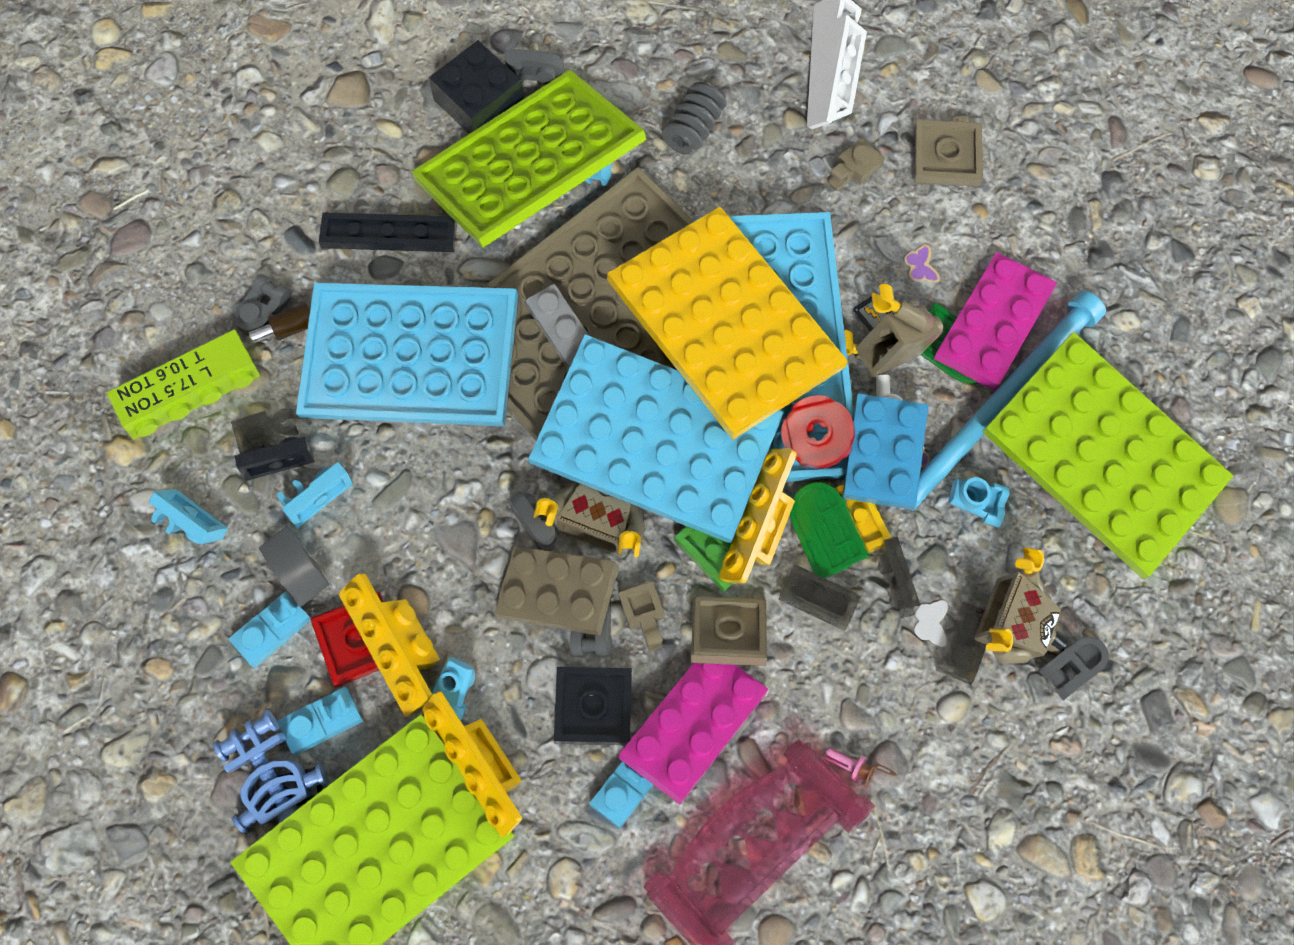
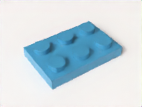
[842,393,928,510]

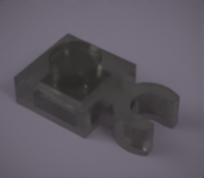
[231,408,299,454]

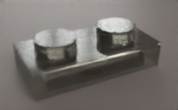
[876,537,920,619]
[778,564,862,631]
[936,601,986,685]

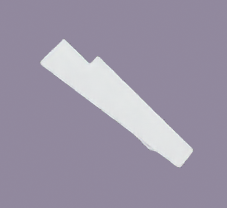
[807,0,867,129]

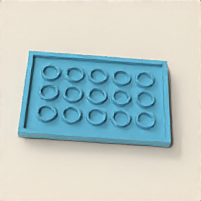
[296,283,519,426]
[528,334,784,544]

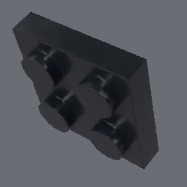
[554,667,632,746]

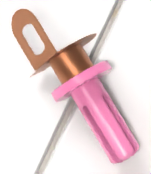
[825,747,897,788]

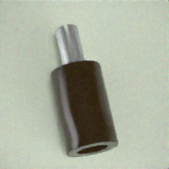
[249,302,310,343]

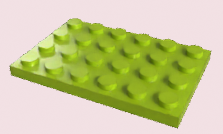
[411,70,647,248]
[982,332,1234,579]
[230,714,515,945]

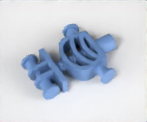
[213,710,328,835]

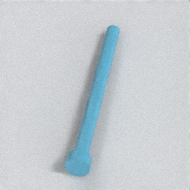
[909,290,1106,511]

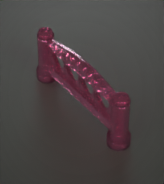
[643,739,876,945]

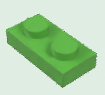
[674,526,734,593]

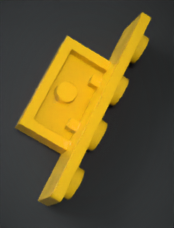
[718,448,797,583]
[339,573,441,717]
[422,691,522,837]

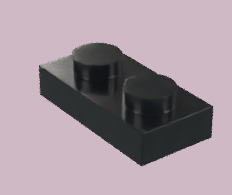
[234,437,315,481]

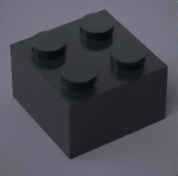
[429,40,524,134]

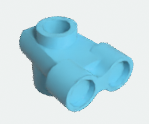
[948,477,1010,527]
[422,657,475,721]

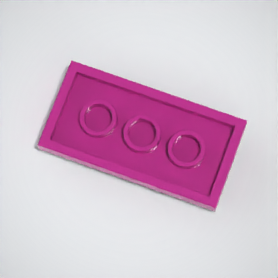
[934,252,1058,391]
[618,663,769,805]

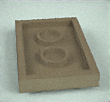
[494,546,619,636]

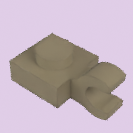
[828,138,885,191]
[618,581,665,652]

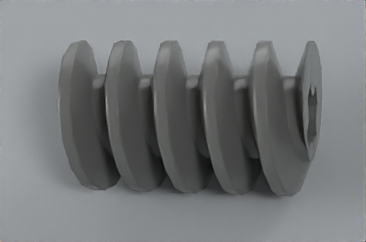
[662,82,727,154]

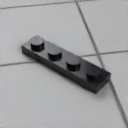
[319,212,457,252]

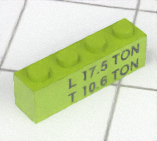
[106,329,260,440]

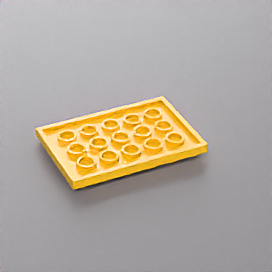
[607,207,848,440]

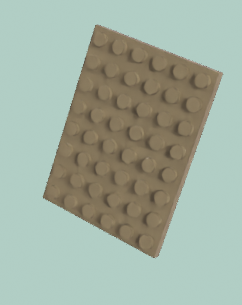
[482,167,694,441]

